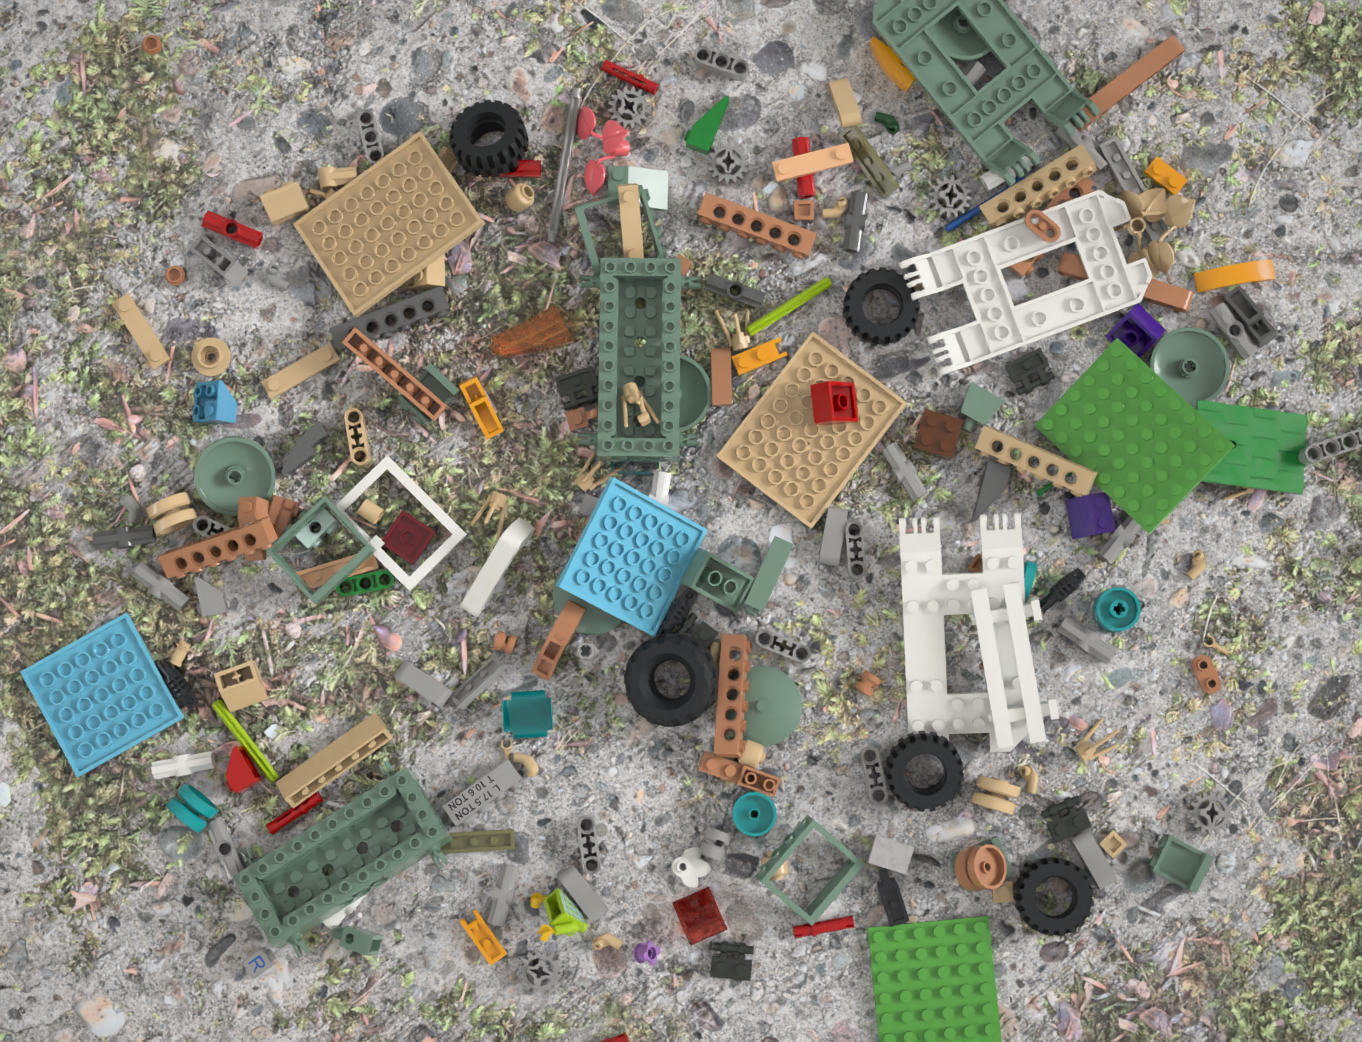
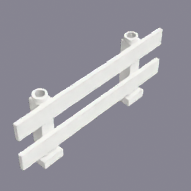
[970,582,1059,749]

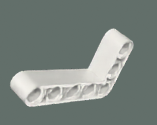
[460,517,536,618]

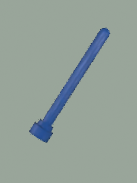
[945,175,1026,232]

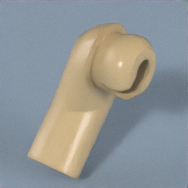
[822,197,849,218]
[1186,550,1206,580]
[709,642,721,673]
[513,752,538,777]
[1019,765,1038,793]
[592,933,623,950]

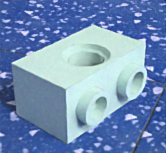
[296,509,339,550]

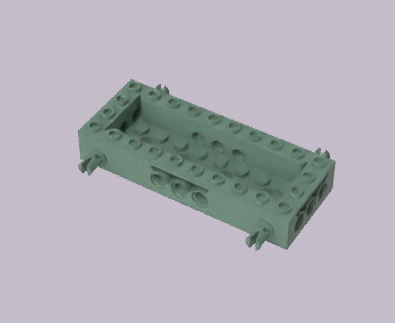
[578,258,701,462]
[233,760,453,958]

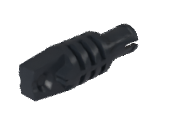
[1039,568,1086,613]
[657,588,698,635]
[156,658,199,709]

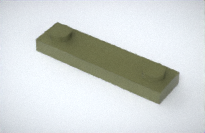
[838,125,900,199]
[440,829,515,854]

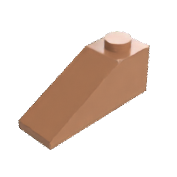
[238,496,269,561]

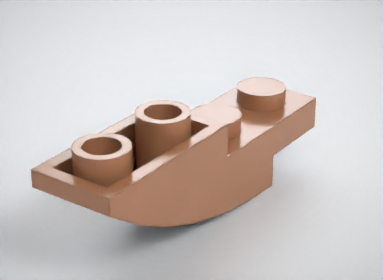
[531,600,586,681]
[697,751,781,797]

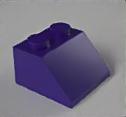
[1105,303,1166,358]
[1065,492,1115,539]

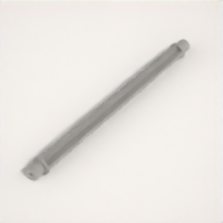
[547,88,582,243]

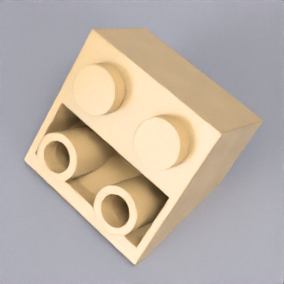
[260,181,311,226]
[401,254,445,290]
[214,660,269,712]

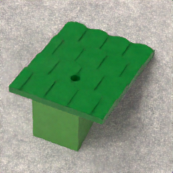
[1196,400,1307,495]

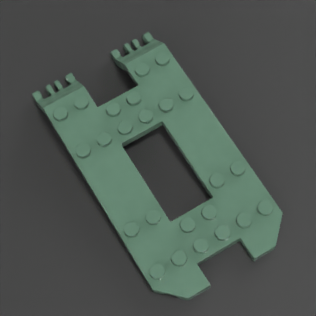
[871,0,1101,187]

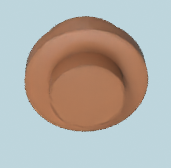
[142,35,162,55]
[165,266,185,286]

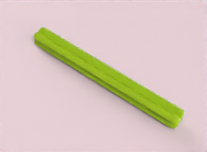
[746,277,832,336]
[212,700,279,783]

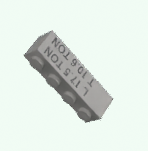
[442,759,523,827]

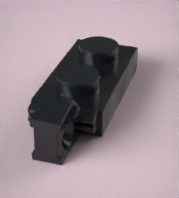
[877,869,910,927]

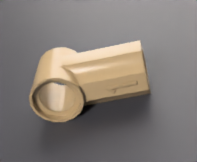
[318,166,358,190]
[357,498,384,525]

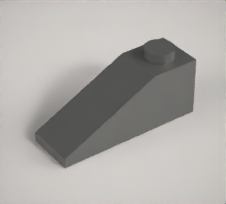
[971,461,1013,522]

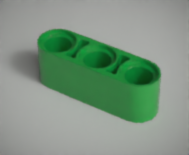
[336,570,396,597]

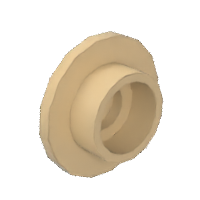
[192,337,231,377]

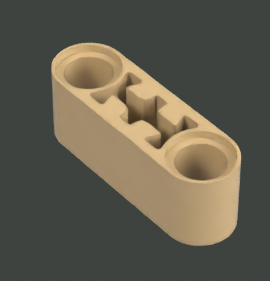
[828,77,862,129]
[344,408,371,467]

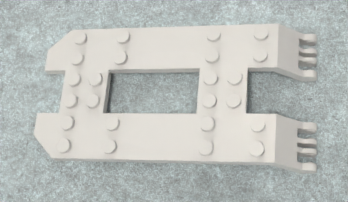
[899,190,1153,376]
[899,513,1028,755]

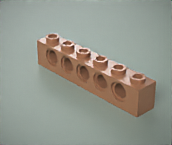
[1006,177,1095,279]
[697,192,817,260]
[342,327,448,421]
[158,516,278,579]
[714,634,752,758]

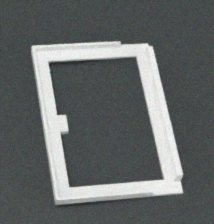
[330,455,467,591]

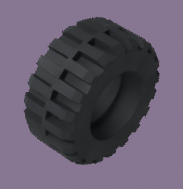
[449,100,529,178]
[843,267,920,346]
[885,731,964,812]
[1014,857,1094,936]

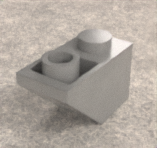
[192,577,229,618]

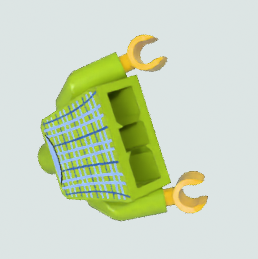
[530,888,588,941]

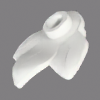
[671,847,711,888]

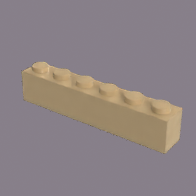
[275,713,393,808]

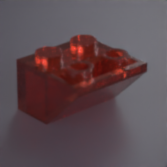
[672,887,727,946]

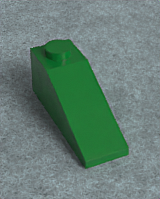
[684,96,730,156]

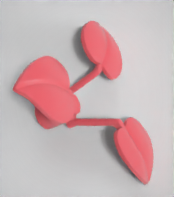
[576,106,630,196]

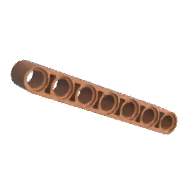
[1070,35,1185,132]
[1057,252,1194,313]

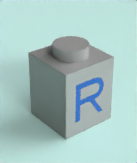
[242,947,276,979]

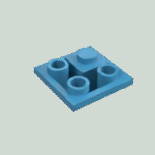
[193,380,237,424]

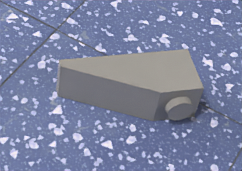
[189,234,249,287]

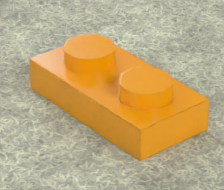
[1144,156,1188,195]

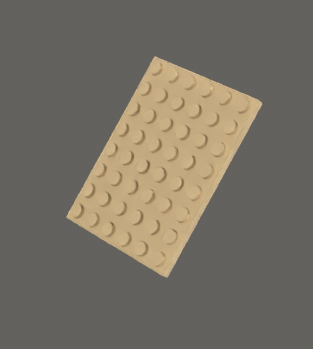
[293,131,485,318]
[716,331,907,529]

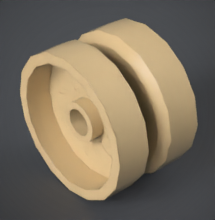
[146,492,198,536]
[971,775,1021,815]

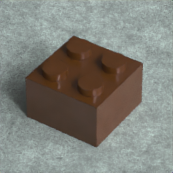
[912,409,963,461]

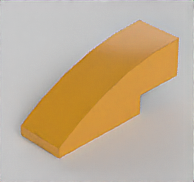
[869,36,916,93]
[458,375,504,440]

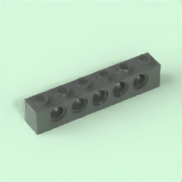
[329,286,451,354]

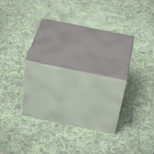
[866,835,914,875]

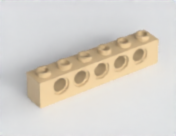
[979,144,1097,230]
[975,425,1098,497]

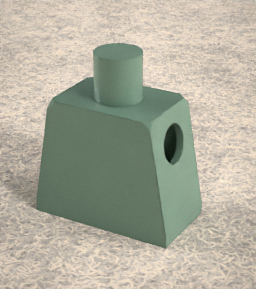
[959,382,1005,433]
[332,926,384,956]

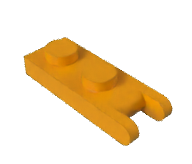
[731,337,788,376]
[459,909,508,966]

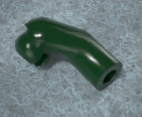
[874,111,899,135]

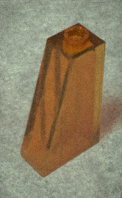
[491,305,574,358]

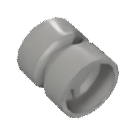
[698,826,732,862]

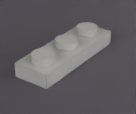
[450,655,506,710]

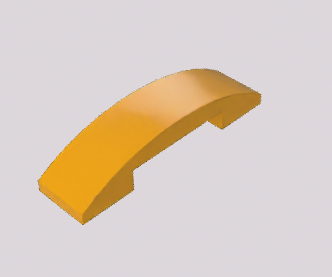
[1193,259,1275,293]

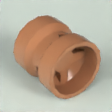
[493,631,518,655]
[854,670,881,697]

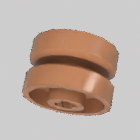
[955,844,1007,891]

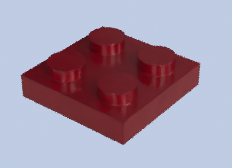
[382,510,436,565]

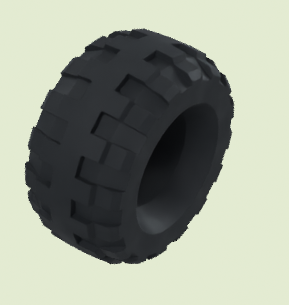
[624,633,719,727]

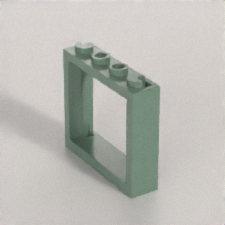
[573,184,667,276]
[266,496,376,605]
[742,536,793,617]
[755,814,864,926]

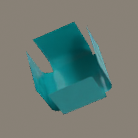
[502,690,554,739]

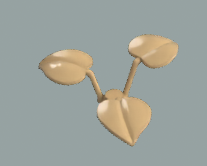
[1113,188,1166,279]
[1119,190,1195,274]

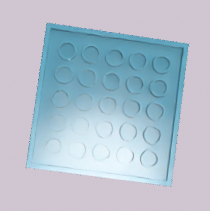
[556,476,708,637]
[20,612,185,777]

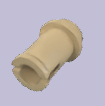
[169,640,191,667]

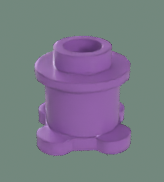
[633,941,660,965]

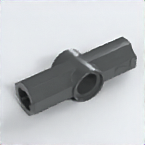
[842,191,868,253]
[704,273,766,309]
[92,525,157,550]

